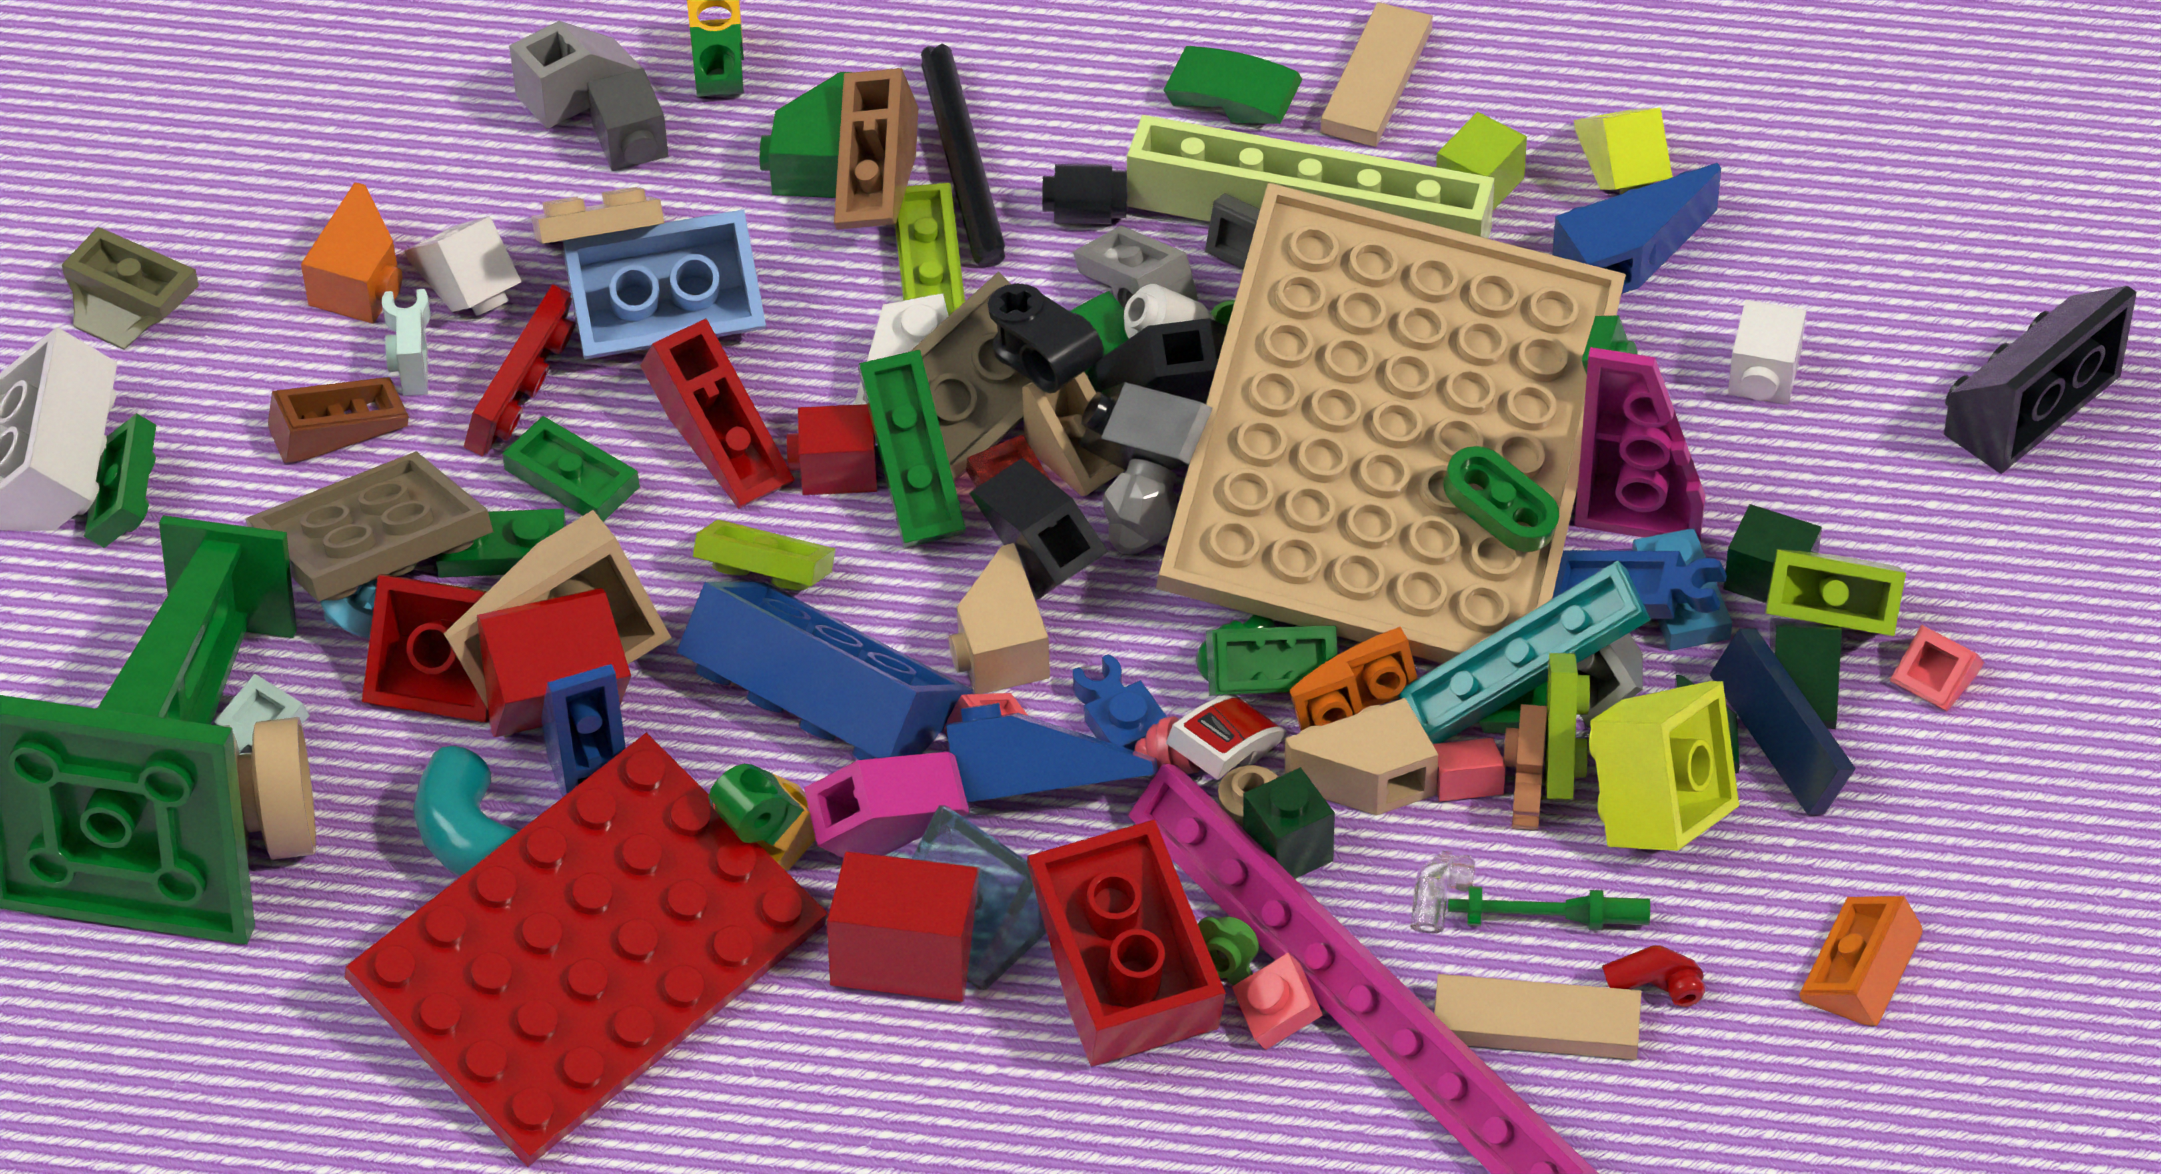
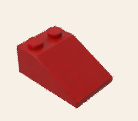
[1027,819,1226,1067]

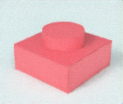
[1232,952,1323,1050]

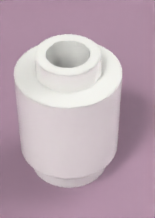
[1124,284,1215,339]

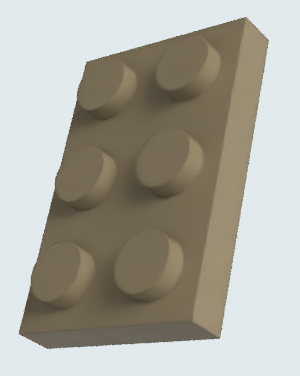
[863,271,1032,483]

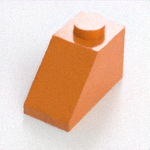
[301,182,403,324]

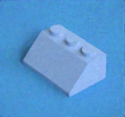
[563,209,766,360]

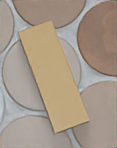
[1320,2,1433,147]
[1434,974,1641,1060]

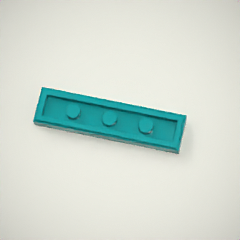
[1398,561,1651,744]

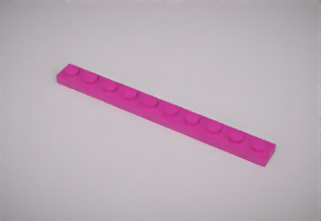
[1127,763,1599,1174]

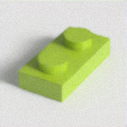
[693,519,836,590]
[1544,653,1590,799]

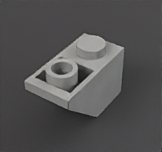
[509,21,642,129]

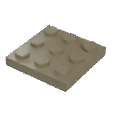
[245,451,493,602]

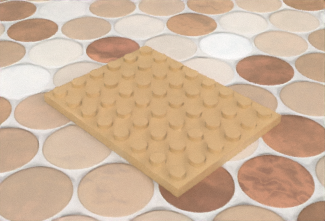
[1156,182,1626,664]

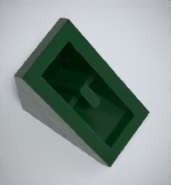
[1770,618,1842,729]

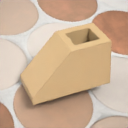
[1285,698,1438,816]

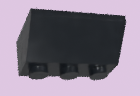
[1944,286,2137,474]

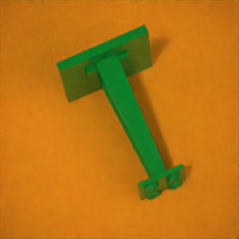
[0,515,297,945]

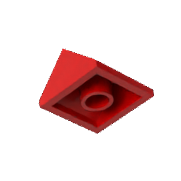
[362,574,489,722]
[477,588,631,737]
[827,851,980,1002]

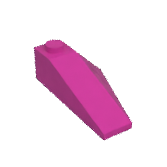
[1574,347,1706,541]

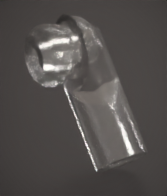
[1410,850,1475,934]

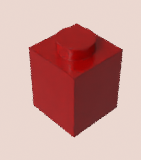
[787,404,877,495]

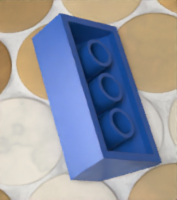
[676,582,973,760]

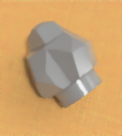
[1102,459,1177,555]

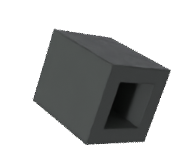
[587,68,669,171]

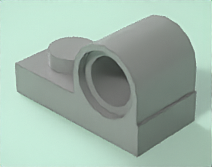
[1073,225,1198,309]

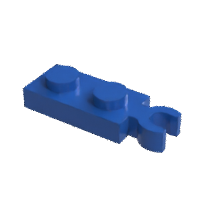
[1552,550,1727,619]

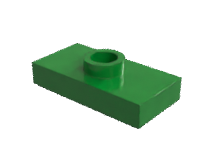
[1206,625,1338,696]

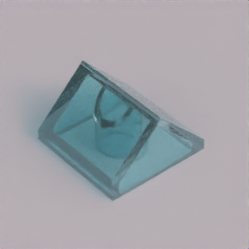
[912,805,1047,990]

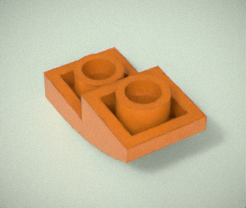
[1289,626,1418,731]

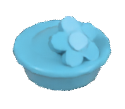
[320,580,377,638]

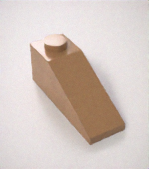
[834,68,919,230]

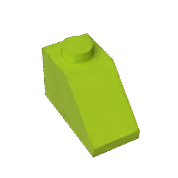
[1765,549,1906,636]

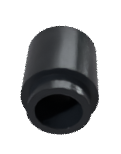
[1042,164,1127,224]

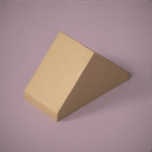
[1022,372,1125,496]

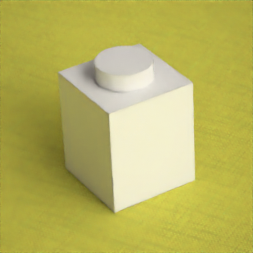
[1728,300,1806,405]

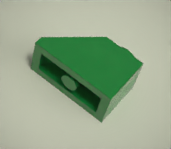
[759,72,852,198]

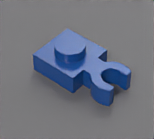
[1073,654,1167,750]

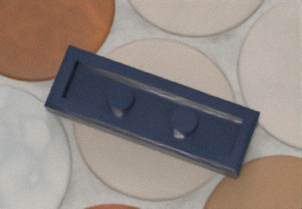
[1709,628,1856,815]

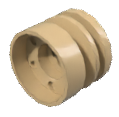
[224,717,316,860]

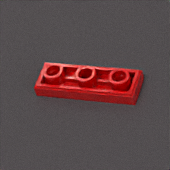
[464,284,576,457]

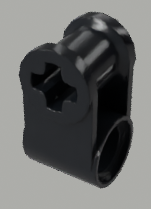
[987,283,1104,393]

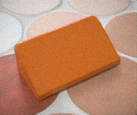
[1799,896,1923,1026]

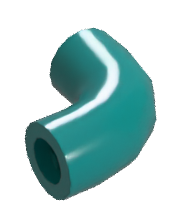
[413,746,520,877]

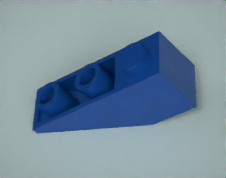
[1552,163,1722,294]

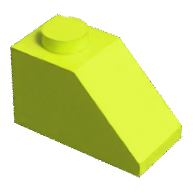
[1574,107,1672,194]

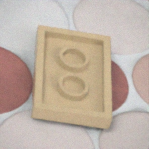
[531,187,664,244]

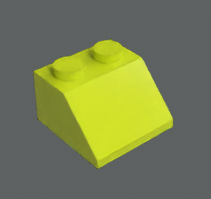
[1589,681,1739,851]

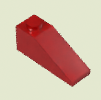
[640,318,795,509]

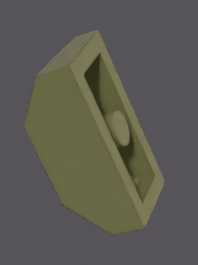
[62,227,199,350]

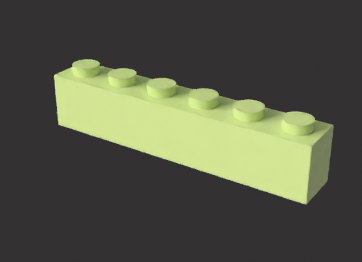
[1127,115,1495,239]

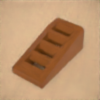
[268,377,409,463]

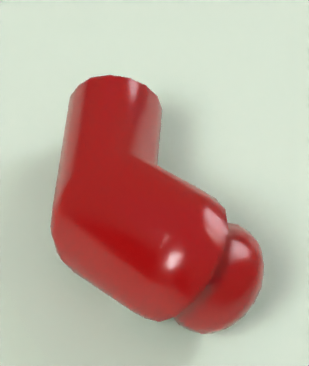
[1602,945,1705,1007]

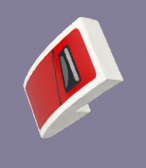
[1166,695,1287,780]

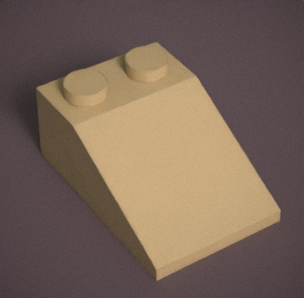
[444,510,672,739]

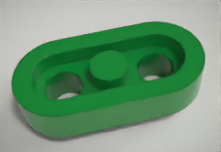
[1443,446,1559,552]

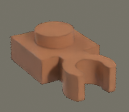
[1504,704,1547,830]

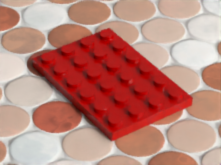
[344,732,828,1167]

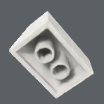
[0,327,117,531]

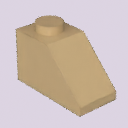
[949,543,1050,694]

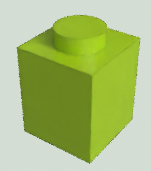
[1436,111,1527,211]

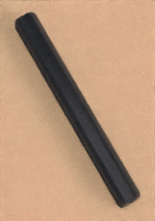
[921,43,1005,267]

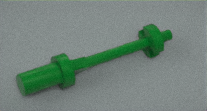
[1448,886,1650,931]

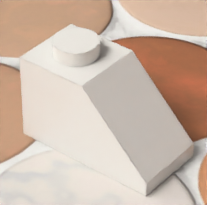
[404,216,522,316]

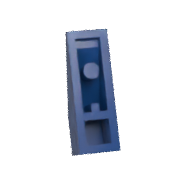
[541,664,626,797]
[946,703,1158,803]

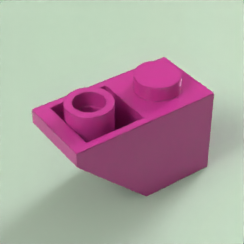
[804,752,969,859]

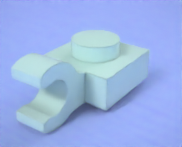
[382,289,431,396]

